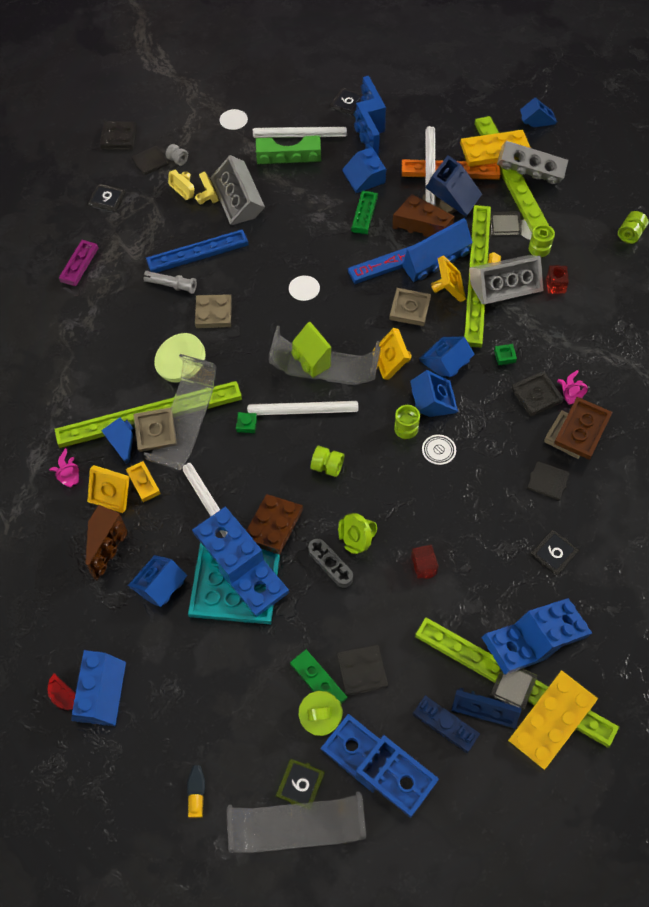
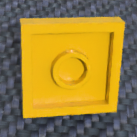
[431,255,466,302]
[372,328,411,380]
[87,465,129,513]

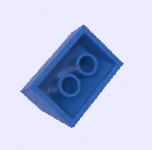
[71,650,126,726]

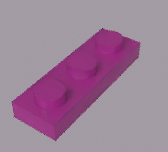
[59,240,98,286]

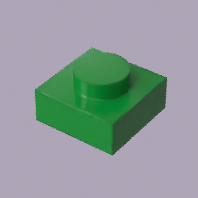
[494,344,517,365]
[236,412,257,433]

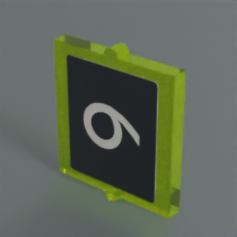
[276,759,325,810]

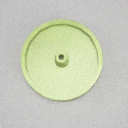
[154,333,205,383]

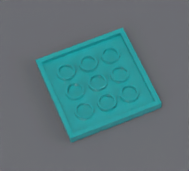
[188,542,280,624]

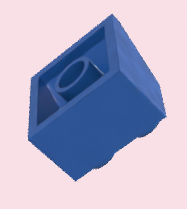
[342,147,386,193]
[419,337,475,377]
[410,370,458,417]
[128,555,187,607]

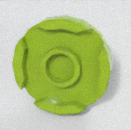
[338,513,377,554]
[299,691,343,736]

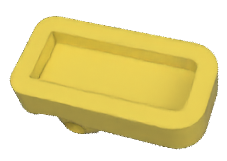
[168,170,194,200]
[195,171,219,204]

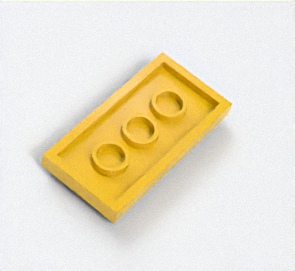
[460,130,530,167]
[508,670,598,770]

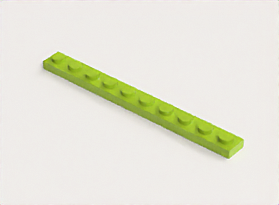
[475,116,549,232]
[464,205,491,348]
[55,381,242,448]
[415,618,619,748]

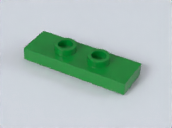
[351,191,378,234]
[290,649,347,704]

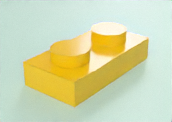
[126,461,160,502]

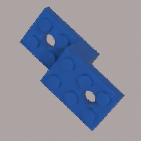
[354,76,386,157]
[192,506,289,617]
[482,598,592,675]
[321,714,439,818]

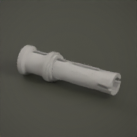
[143,271,197,294]

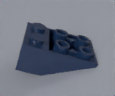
[425,155,482,216]

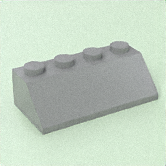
[210,155,265,225]
[469,255,543,304]

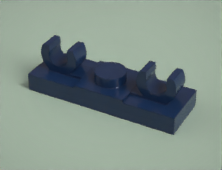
[451,688,521,729]
[413,696,480,753]

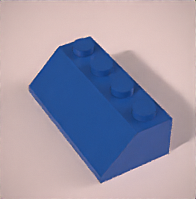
[402,218,473,282]

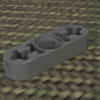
[308,539,353,588]

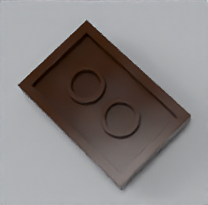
[554,397,612,460]
[246,494,303,555]

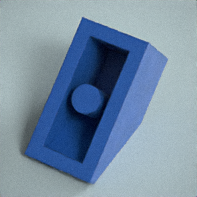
[520,98,557,128]
[101,417,134,464]

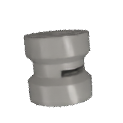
[166,144,188,166]

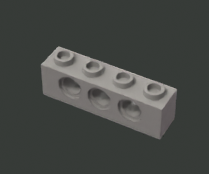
[497,141,568,184]

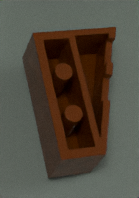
[392,194,454,237]

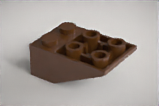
[86,505,127,581]

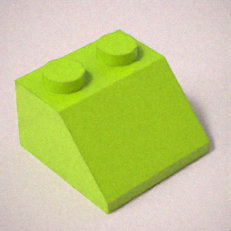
[291,322,331,378]

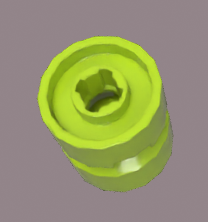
[618,211,649,244]
[529,224,555,257]
[394,405,420,439]
[310,445,344,477]

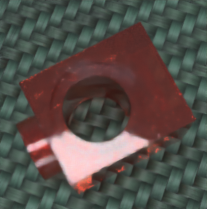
[546,265,569,294]
[411,544,438,579]

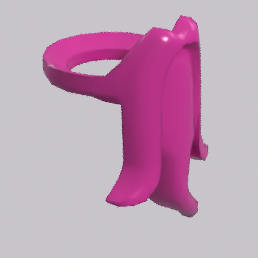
[557,370,588,405]
[49,448,79,488]

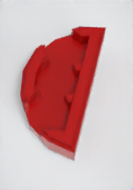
[47,673,76,710]

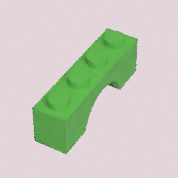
[256,135,321,164]

